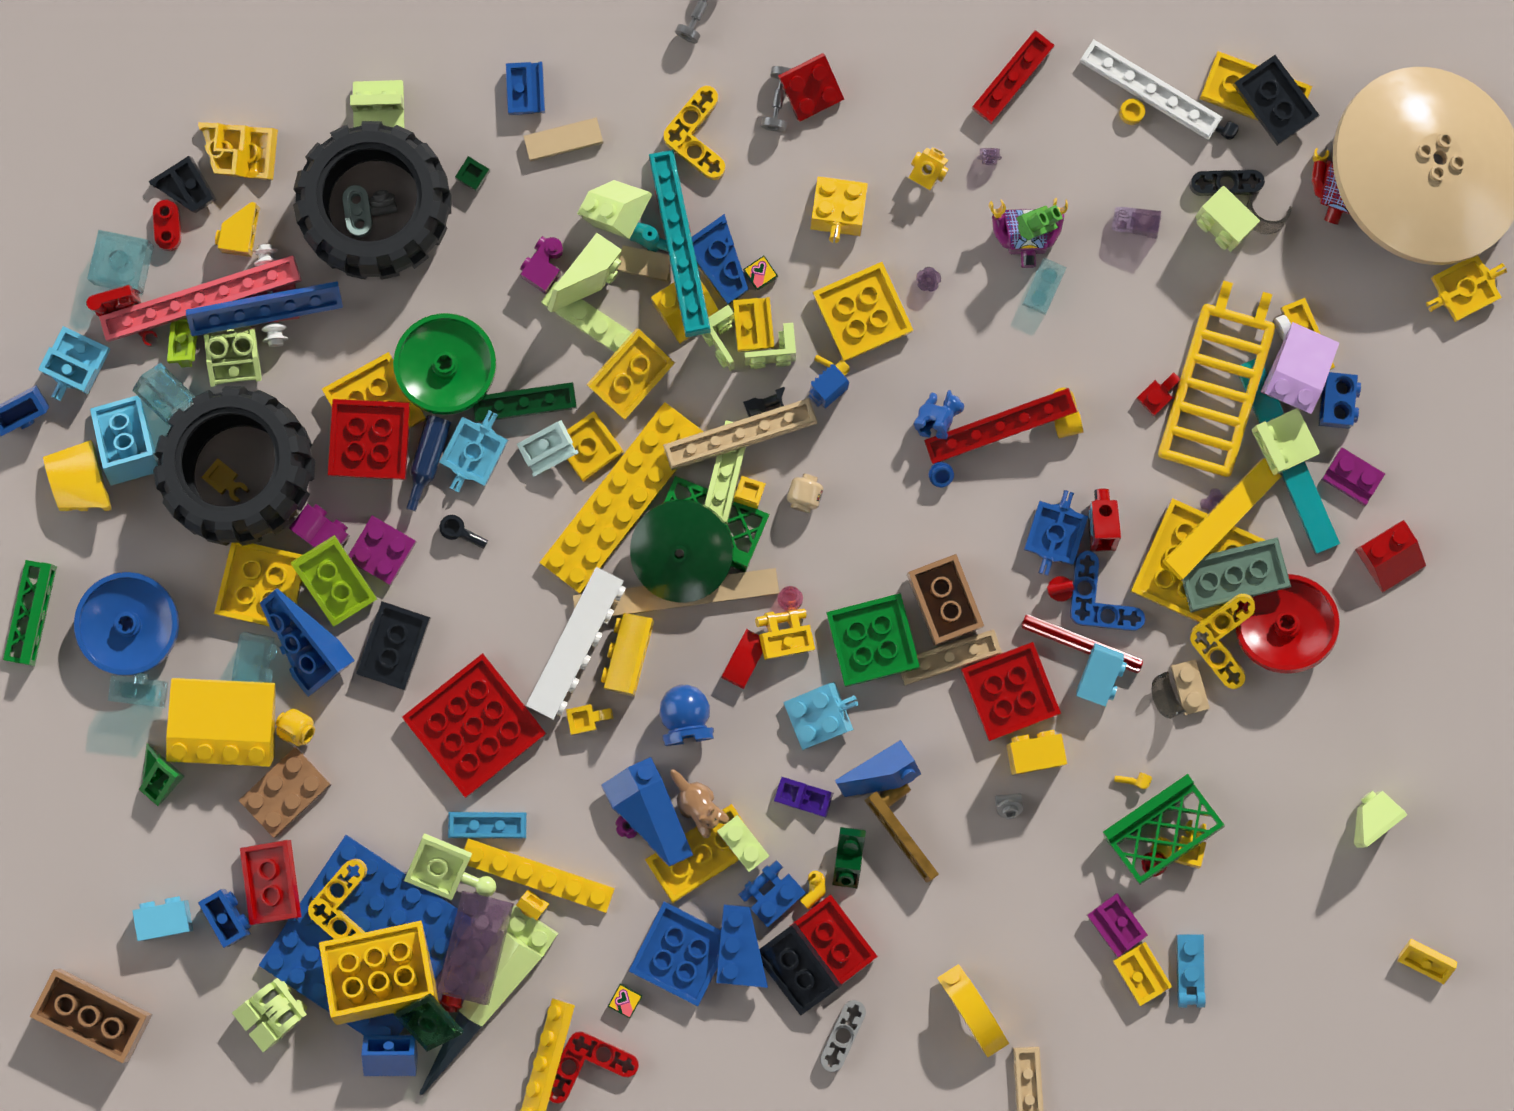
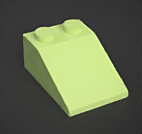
[548,233,622,312]

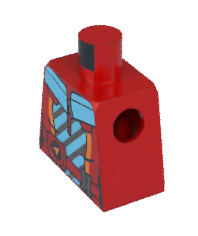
[1088,488,1121,552]

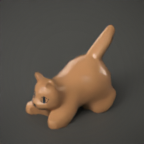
[670,769,729,838]

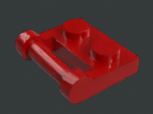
[86,285,141,317]

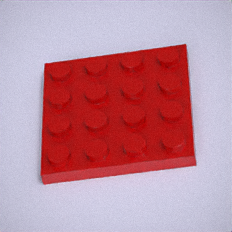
[402,653,547,798]

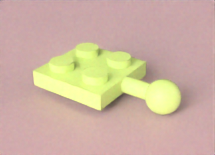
[404,833,496,900]

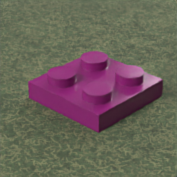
[348,515,417,585]

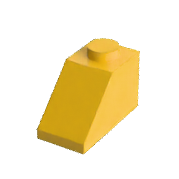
[215,202,260,257]

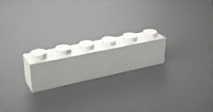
[526,567,626,720]

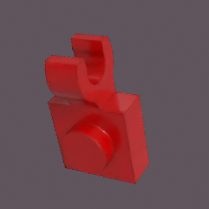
[1136,372,1181,416]

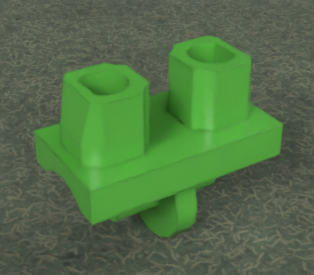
[1016,205,1063,241]

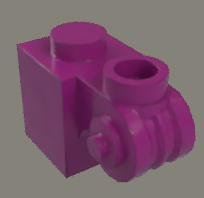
[520,236,563,294]

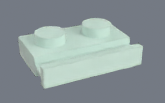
[517,420,578,477]

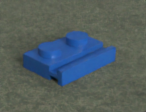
[506,61,545,115]

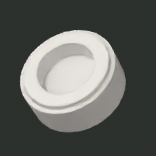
[1274,315,1291,341]

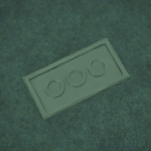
[1182,537,1291,612]

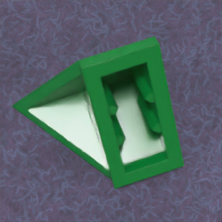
[139,743,185,806]

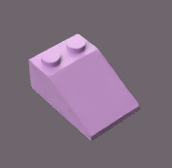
[1261,322,1339,414]

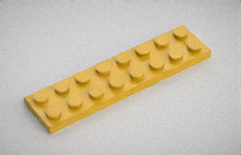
[539,402,704,594]

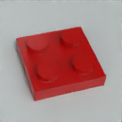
[778,53,845,122]

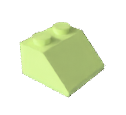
[577,180,652,239]

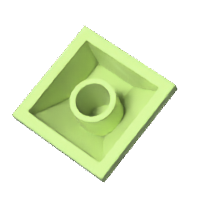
[1354,790,1407,848]

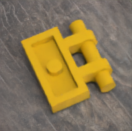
[755,608,815,660]

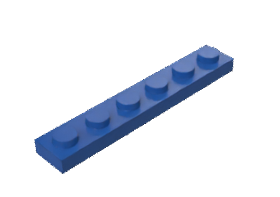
[186,281,343,336]

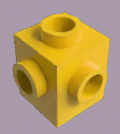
[908,147,949,190]

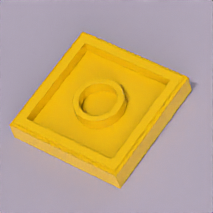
[567,411,624,482]

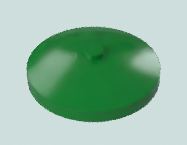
[393,313,496,415]

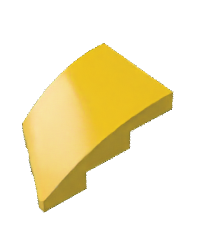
[198,122,278,180]
[43,440,111,511]

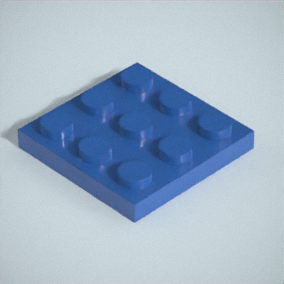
[629,901,721,1006]

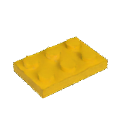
[586,328,675,420]

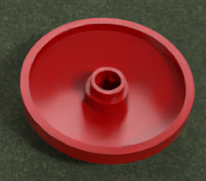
[1235,574,1340,674]

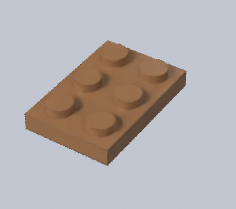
[238,747,331,838]

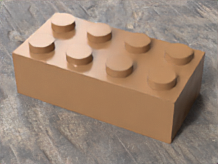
[30,969,153,1063]

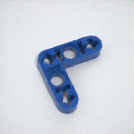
[1070,551,1145,631]

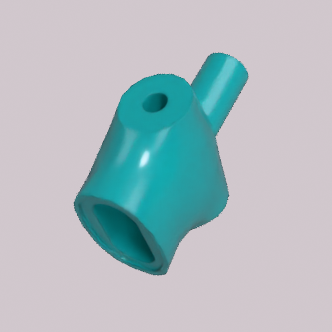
[630,222,668,252]

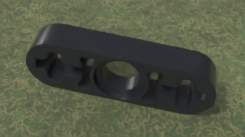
[1190,170,1265,196]

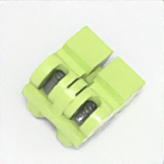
[232,978,307,1052]

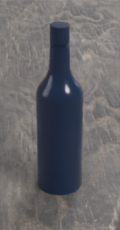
[406,415,451,512]

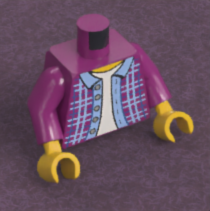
[989,198,1068,268]

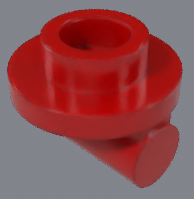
[1047,576,1074,602]

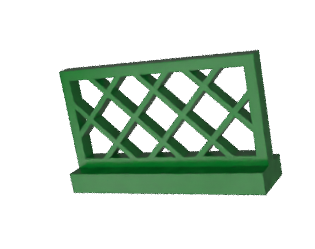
[664,476,770,572]
[1103,774,1225,885]

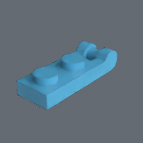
[1176,934,1206,1008]

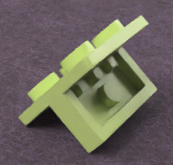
[350,80,405,128]

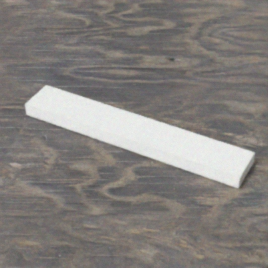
[1080,39,1223,140]

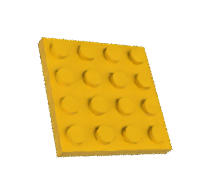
[1130,498,1265,628]

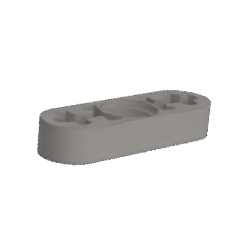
[820,1000,866,1072]

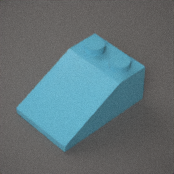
[90,395,158,486]

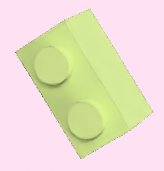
[717,815,769,872]

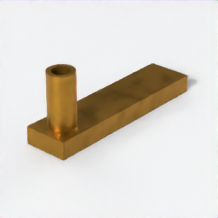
[864,784,939,883]

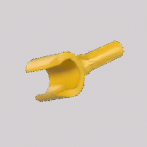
[814,355,850,376]
[1114,772,1152,789]

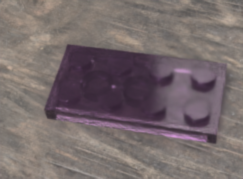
[437,891,514,1005]

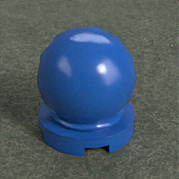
[659,685,714,746]

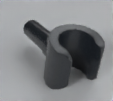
[1215,121,1239,140]

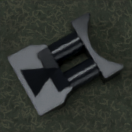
[743,387,785,417]

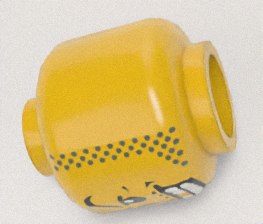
[275,709,315,747]

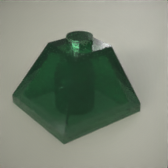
[393,993,464,1052]

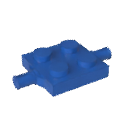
[1024,490,1088,576]

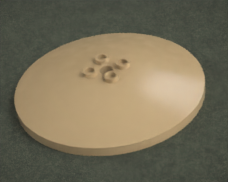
[1333,67,1514,265]

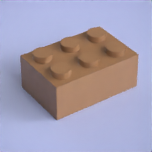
[907,554,984,646]

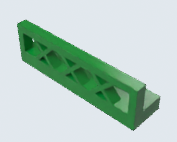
[3,560,57,666]

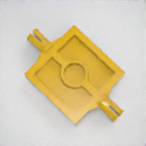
[1426,255,1507,322]

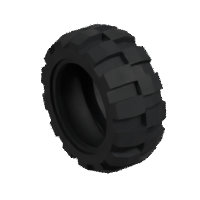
[293,121,452,280]
[153,386,315,546]

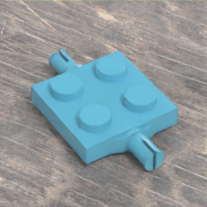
[439,410,509,492]

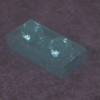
[1022,257,1067,315]

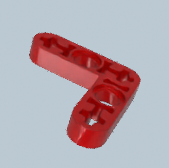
[549,1031,639,1103]

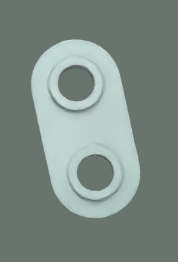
[343,185,373,237]

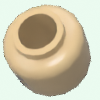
[787,474,824,513]

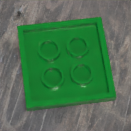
[826,593,920,687]

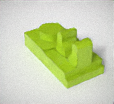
[167,318,197,368]

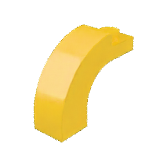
[937,964,1009,1058]

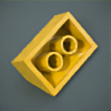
[601,613,654,697]

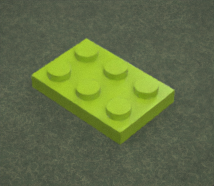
[291,535,377,627]

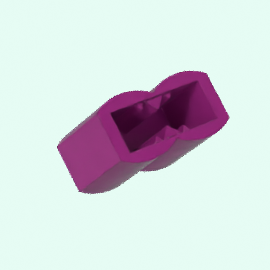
[289,504,350,548]

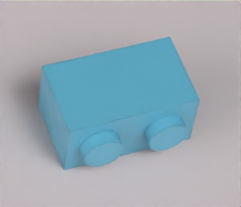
[1076,643,1127,707]
[132,896,193,941]

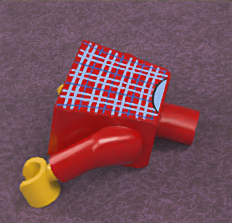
[1311,148,1350,225]

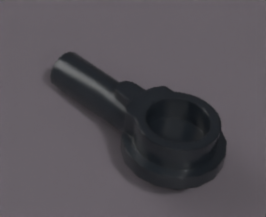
[439,515,488,549]

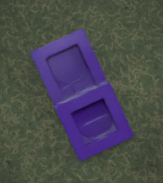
[774,776,834,817]

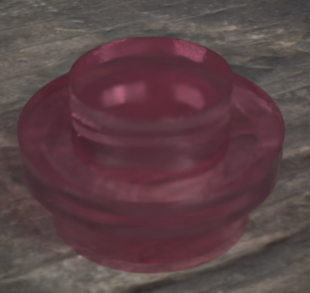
[777,586,803,611]

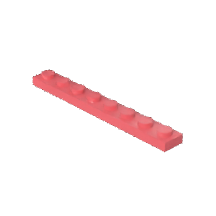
[99,255,302,342]

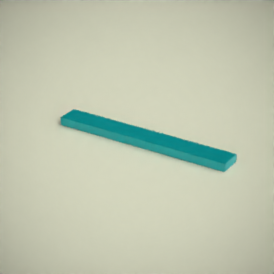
[649,150,711,338]
[1239,359,1340,554]

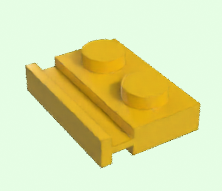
[733,297,775,352]
[1113,942,1172,1006]

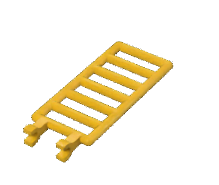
[1158,280,1276,477]

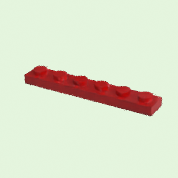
[924,388,1078,464]

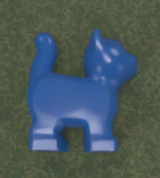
[914,390,965,439]

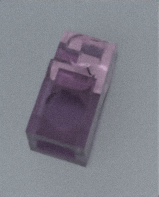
[1112,207,1161,239]

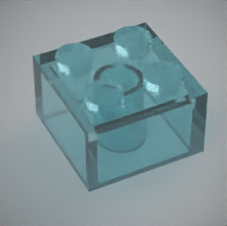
[87,230,154,295]

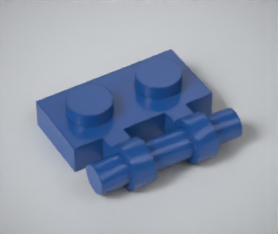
[738,860,806,927]

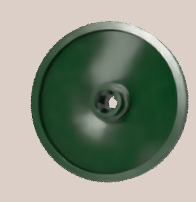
[630,499,733,603]

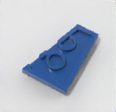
[692,214,748,305]
[716,904,768,988]

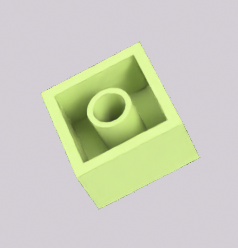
[1195,185,1260,252]

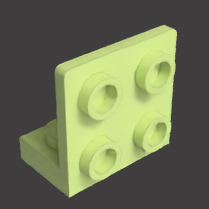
[702,305,735,371]
[744,323,796,369]
[1252,408,1320,475]

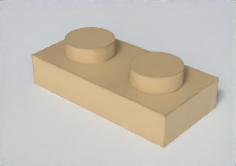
[1170,659,1210,716]

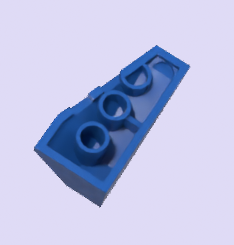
[260,588,355,697]
[601,757,693,867]

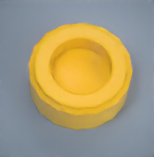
[1119,98,1145,125]

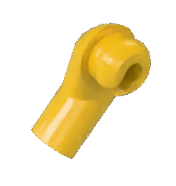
[800,870,826,910]

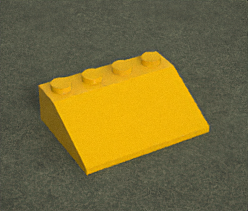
[166,678,275,767]
[319,921,439,1025]

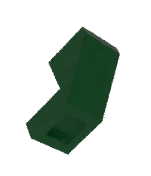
[832,827,866,889]

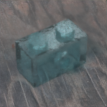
[132,363,195,426]
[232,632,277,683]
[108,673,168,708]

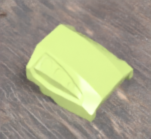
[204,326,262,387]

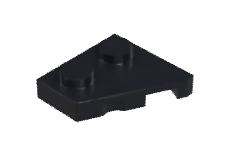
[149,156,217,213]

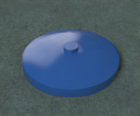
[74,572,179,676]

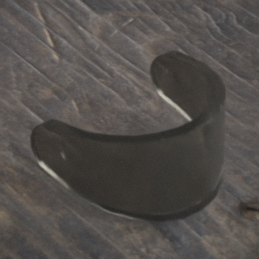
[1246,193,1292,235]
[1151,671,1186,719]

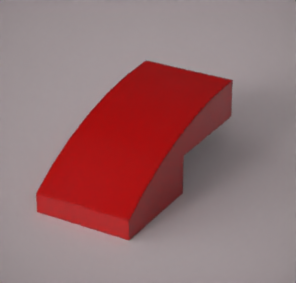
[721,629,763,689]

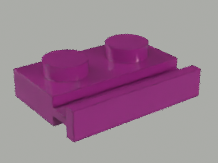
[1321,447,1385,506]
[1086,893,1148,957]

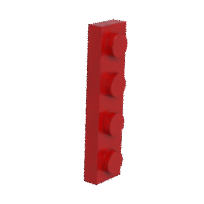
[972,30,1055,124]

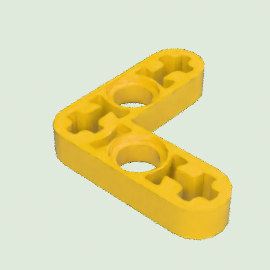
[663,86,725,180]
[1190,593,1255,689]
[308,859,367,939]

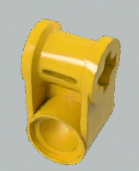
[1053,387,1084,439]

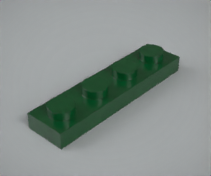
[473,382,577,423]

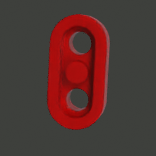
[153,200,181,251]

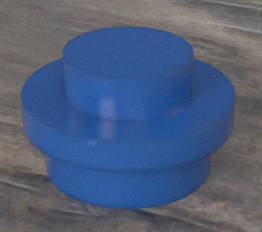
[928,462,954,488]

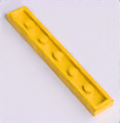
[1162,458,1282,580]

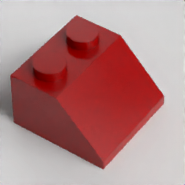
[1355,520,1426,593]

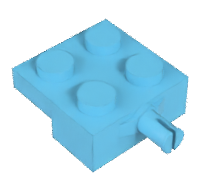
[38,326,111,401]
[783,682,858,750]

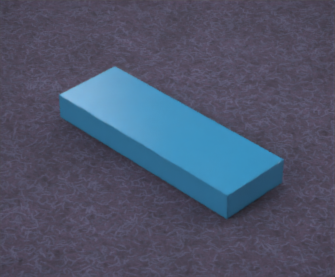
[448,812,527,838]

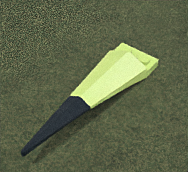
[420,905,559,1095]

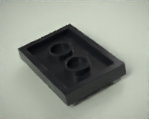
[1233,55,1320,146]
[356,601,431,691]
[759,923,842,1016]

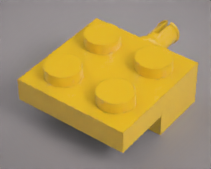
[810,176,868,243]

